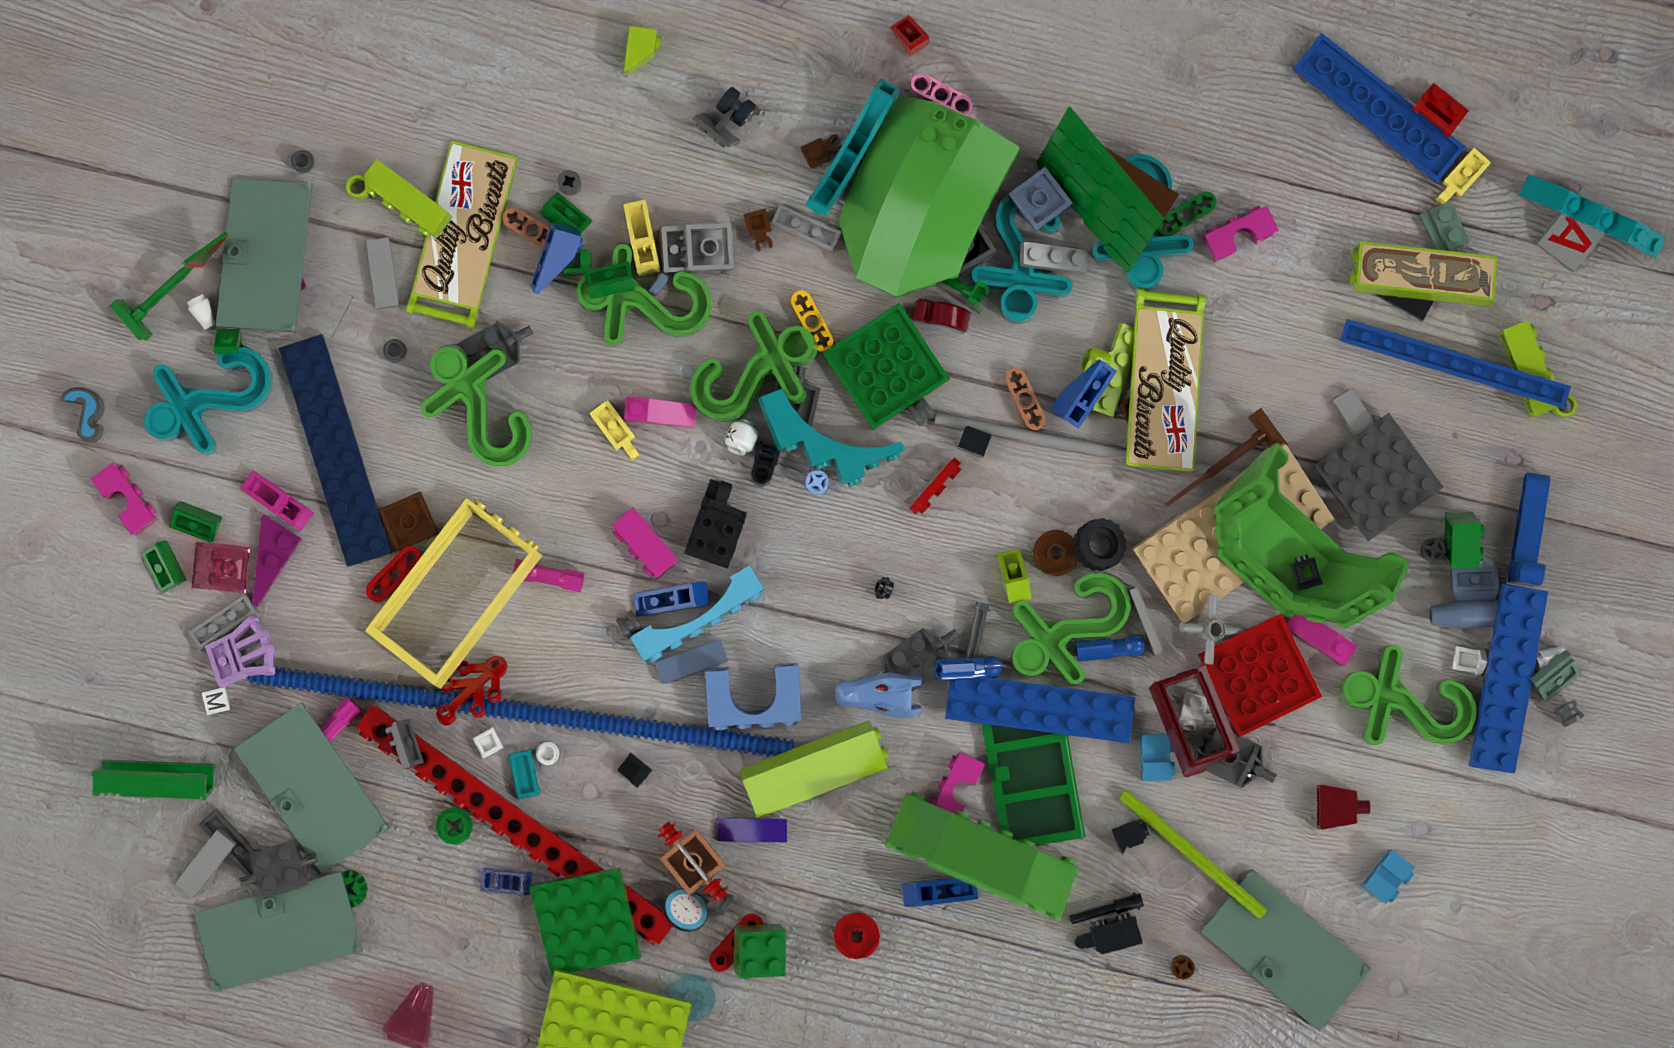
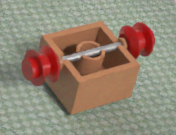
[657,821,728,903]

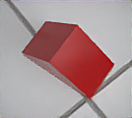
[890,15,930,57]

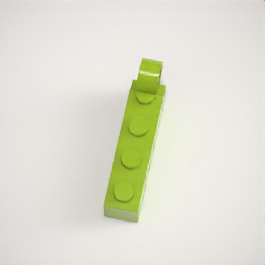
[346,159,453,238]
[1498,320,1577,418]

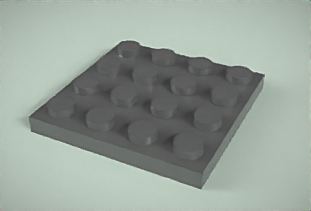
[1314,413,1443,541]

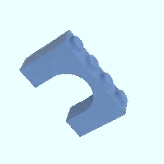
[705,663,802,730]

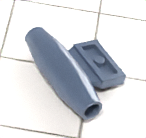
[1429,567,1500,628]

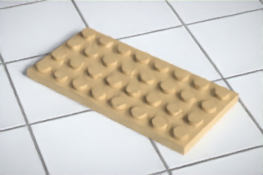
[1132,443,1335,623]

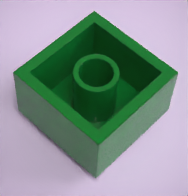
[1444,512,1485,569]
[734,924,786,979]

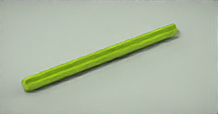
[1119,790,1267,919]

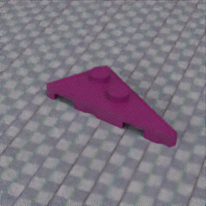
[252,515,302,607]

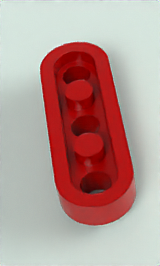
[909,457,962,515]
[366,546,422,602]
[709,913,763,972]

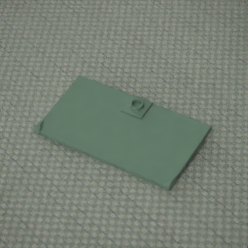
[216,178,313,333]
[234,702,390,874]
[1200,869,1370,1032]
[194,872,363,993]

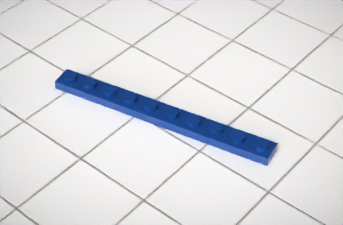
[1340,319,1571,409]

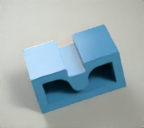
[1140,734,1175,781]
[1361,849,1415,904]

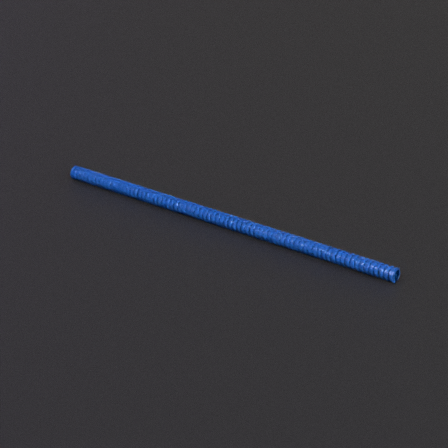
[248,663,795,757]

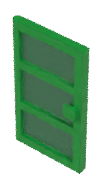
[981,686,1086,846]

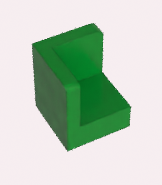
[563,249,591,276]

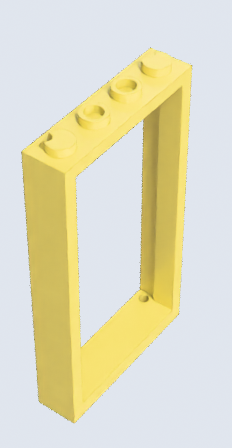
[365,498,543,689]

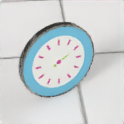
[663,888,708,932]

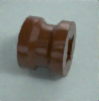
[1170,955,1195,980]

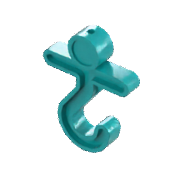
[1091,154,1194,291]
[971,194,1072,324]
[144,347,273,455]

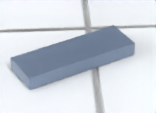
[655,639,728,684]

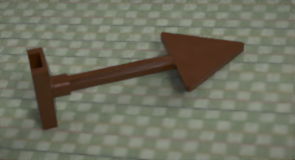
[1165,408,1288,507]

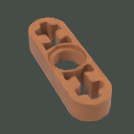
[503,208,550,249]
[1005,368,1046,431]

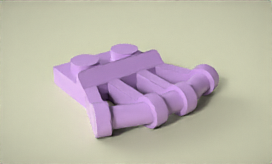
[205,615,276,688]

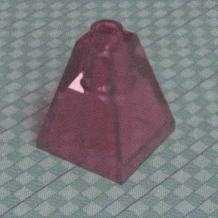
[382,982,434,1048]

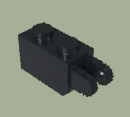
[1074,913,1143,955]

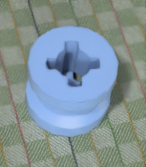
[806,470,828,494]

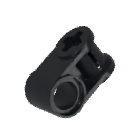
[751,440,781,487]

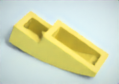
[623,199,661,277]

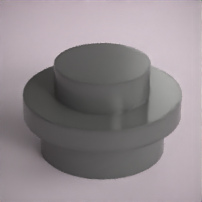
[291,150,314,173]
[383,339,407,362]

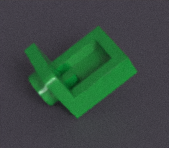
[214,328,243,354]

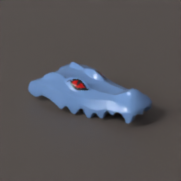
[835,672,922,718]

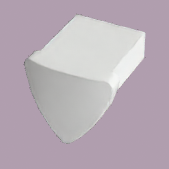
[1451,646,1487,676]

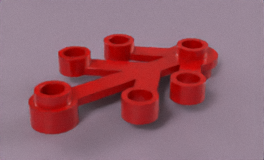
[436,656,508,726]

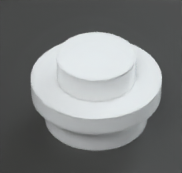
[536,742,560,765]

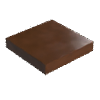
[378,491,439,552]

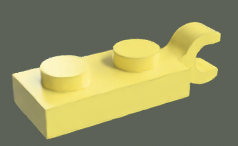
[1436,148,1491,204]
[589,400,640,461]

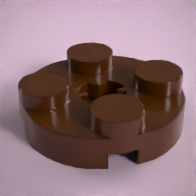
[1033,530,1078,576]

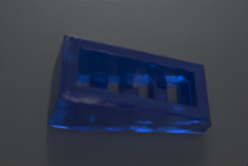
[481,868,532,896]

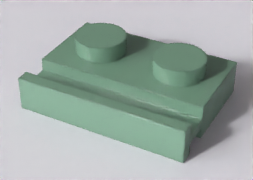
[1419,201,1470,251]
[1530,650,1581,702]

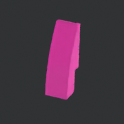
[240,470,314,531]

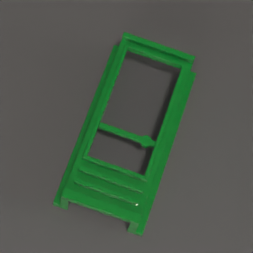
[92,760,215,800]

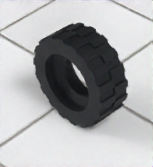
[1073,518,1127,571]

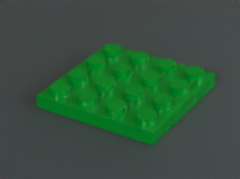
[822,303,950,430]
[529,867,642,976]

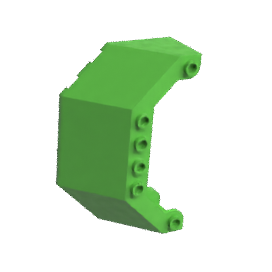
[1214,443,1410,628]
[884,791,1078,921]

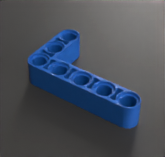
[1508,472,1550,587]

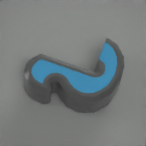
[60,387,105,443]

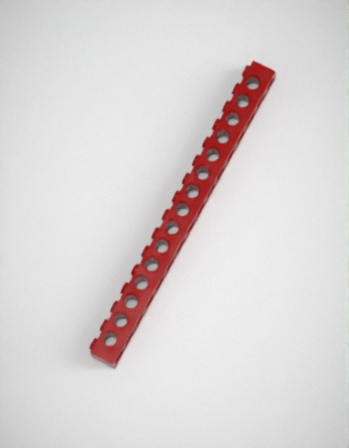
[356,704,674,945]

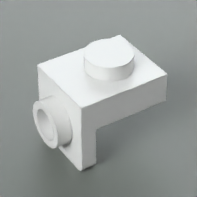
[1178,692,1207,732]

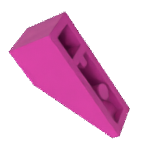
[624,396,696,428]
[1286,615,1358,666]

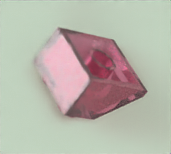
[191,542,250,593]

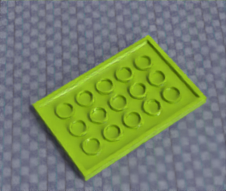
[537,969,692,1048]

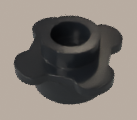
[875,577,894,599]

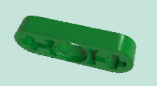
[1156,191,1217,236]

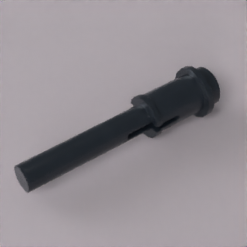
[1069,892,1144,924]

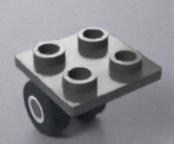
[693,87,757,148]

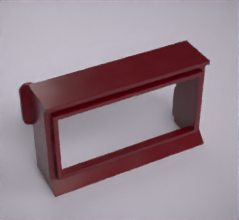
[1149,665,1240,778]

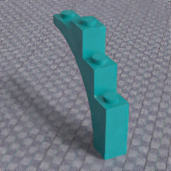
[805,79,900,217]
[1519,174,1666,259]
[758,389,905,487]

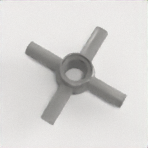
[1179,594,1243,664]

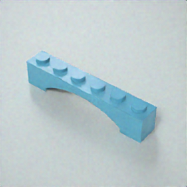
[630,565,764,663]

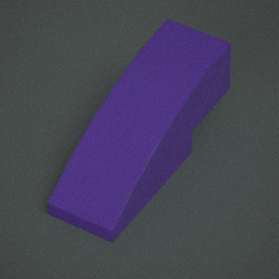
[717,818,787,842]

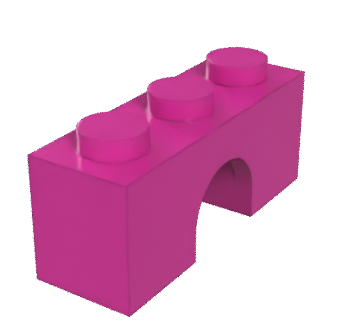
[1202,205,1279,263]
[91,463,158,536]
[930,752,985,814]

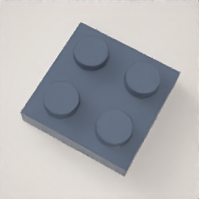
[1008,167,1073,232]

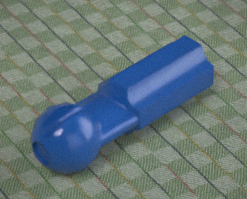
[1075,634,1146,662]
[934,656,1003,680]

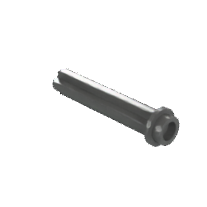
[965,601,991,658]

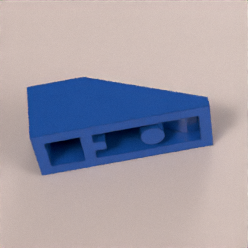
[530,222,583,294]
[1050,359,1117,429]
[633,582,709,617]
[902,878,978,907]

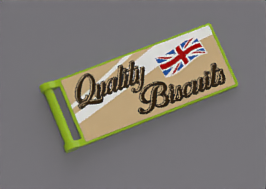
[406,141,518,329]
[1125,288,1206,472]

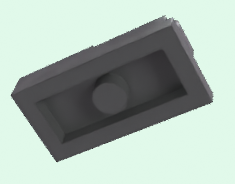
[385,719,424,769]

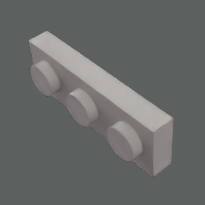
[1020,242,1087,274]

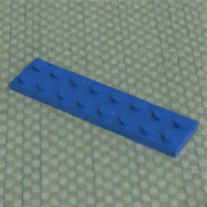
[1292,33,1466,183]
[1468,583,1549,774]
[945,677,1135,743]

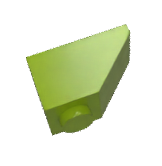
[624,26,662,76]
[997,549,1032,604]

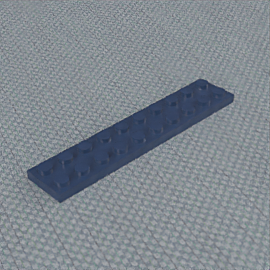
[279,334,392,567]

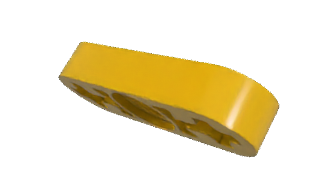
[791,291,833,353]

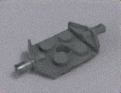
[454,321,534,380]
[881,628,960,692]
[1183,724,1277,788]

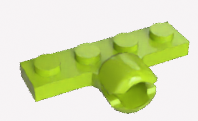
[1081,323,1134,418]

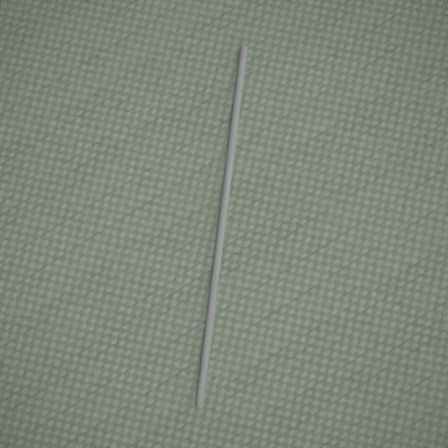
[934,413,1481,521]

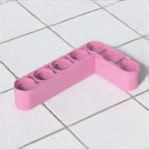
[910,73,972,117]

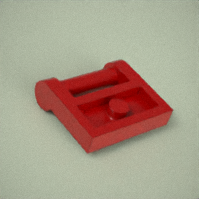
[1412,82,1469,138]

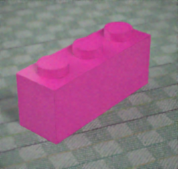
[612,507,679,579]

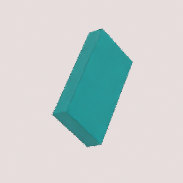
[508,749,541,800]

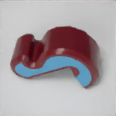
[912,298,971,334]

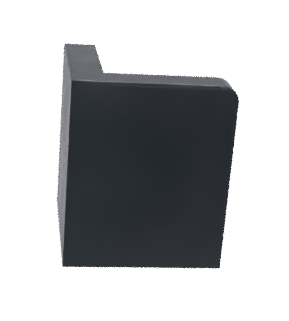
[957,426,992,458]
[618,752,653,788]

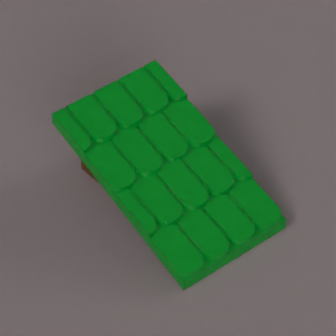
[1036,106,1179,273]

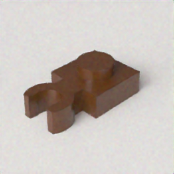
[800,134,842,169]
[743,208,773,252]

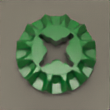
[435,807,473,845]
[342,870,368,907]

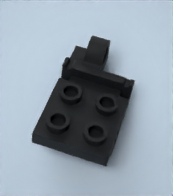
[684,479,747,569]

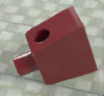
[1317,785,1371,829]

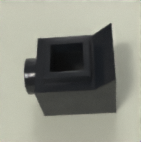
[1290,554,1323,591]
[1112,819,1150,854]

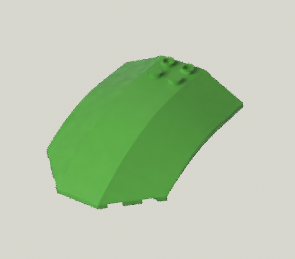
[839,94,1020,298]

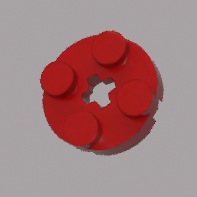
[834,912,880,959]

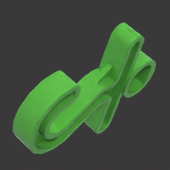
[576,244,712,346]
[690,311,818,422]
[421,344,533,467]
[1011,573,1131,685]
[1340,645,1477,745]

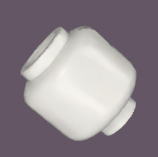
[725,419,759,456]

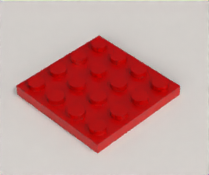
[1197,614,1322,738]

